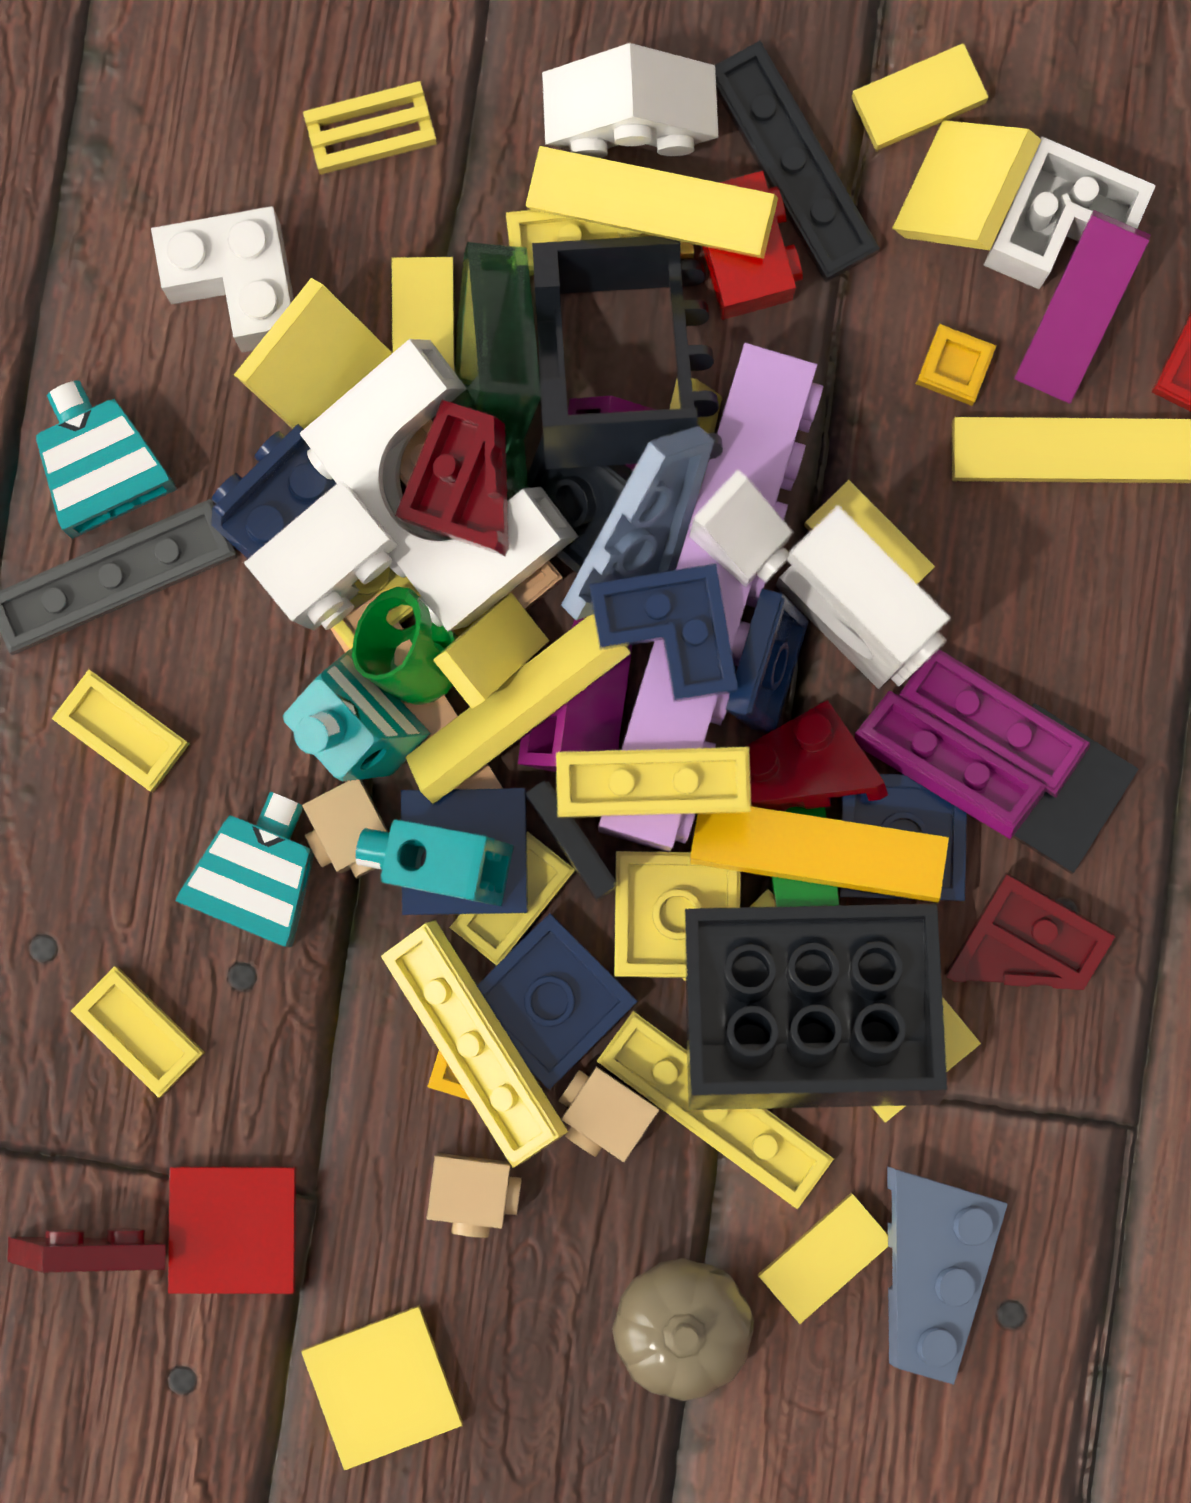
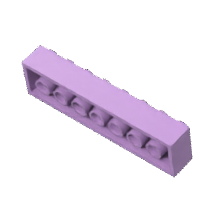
[598,343,823,852]

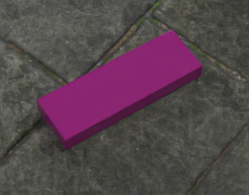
[1014,210,1150,404]
[899,649,1090,798]
[854,690,1046,840]

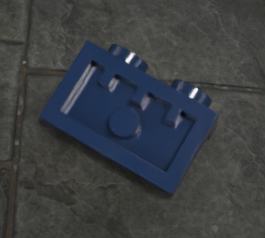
[211,424,337,559]

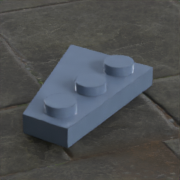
[561,426,714,620]
[887,1166,1008,1385]

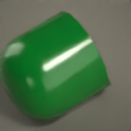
[352,587,458,705]

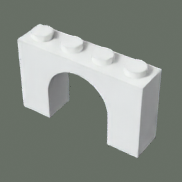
[299,339,578,631]
[776,506,950,689]

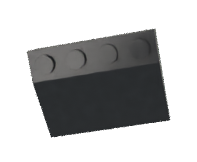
[685,904,948,1110]

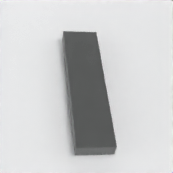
[0,499,238,655]

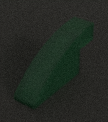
[454,242,541,501]

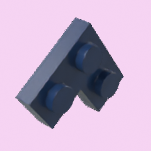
[589,563,738,702]

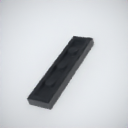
[715,41,880,283]

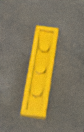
[690,806,949,903]

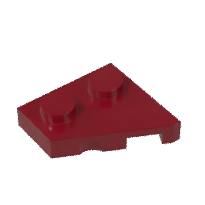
[395,400,509,557]
[744,700,888,811]
[945,872,1115,990]
[7,1228,166,1273]

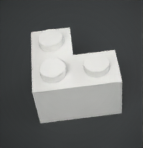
[543,43,718,158]
[984,137,1156,289]
[151,206,294,352]
[244,481,398,631]

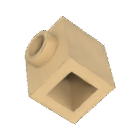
[302,779,389,878]
[558,1066,659,1162]
[427,1153,522,1238]

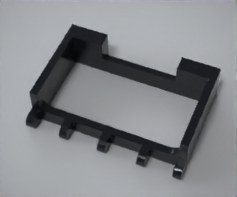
[532,236,723,469]

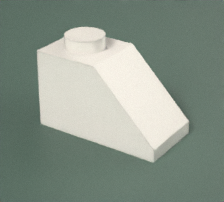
[689,470,792,587]

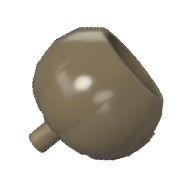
[612,1258,754,1401]

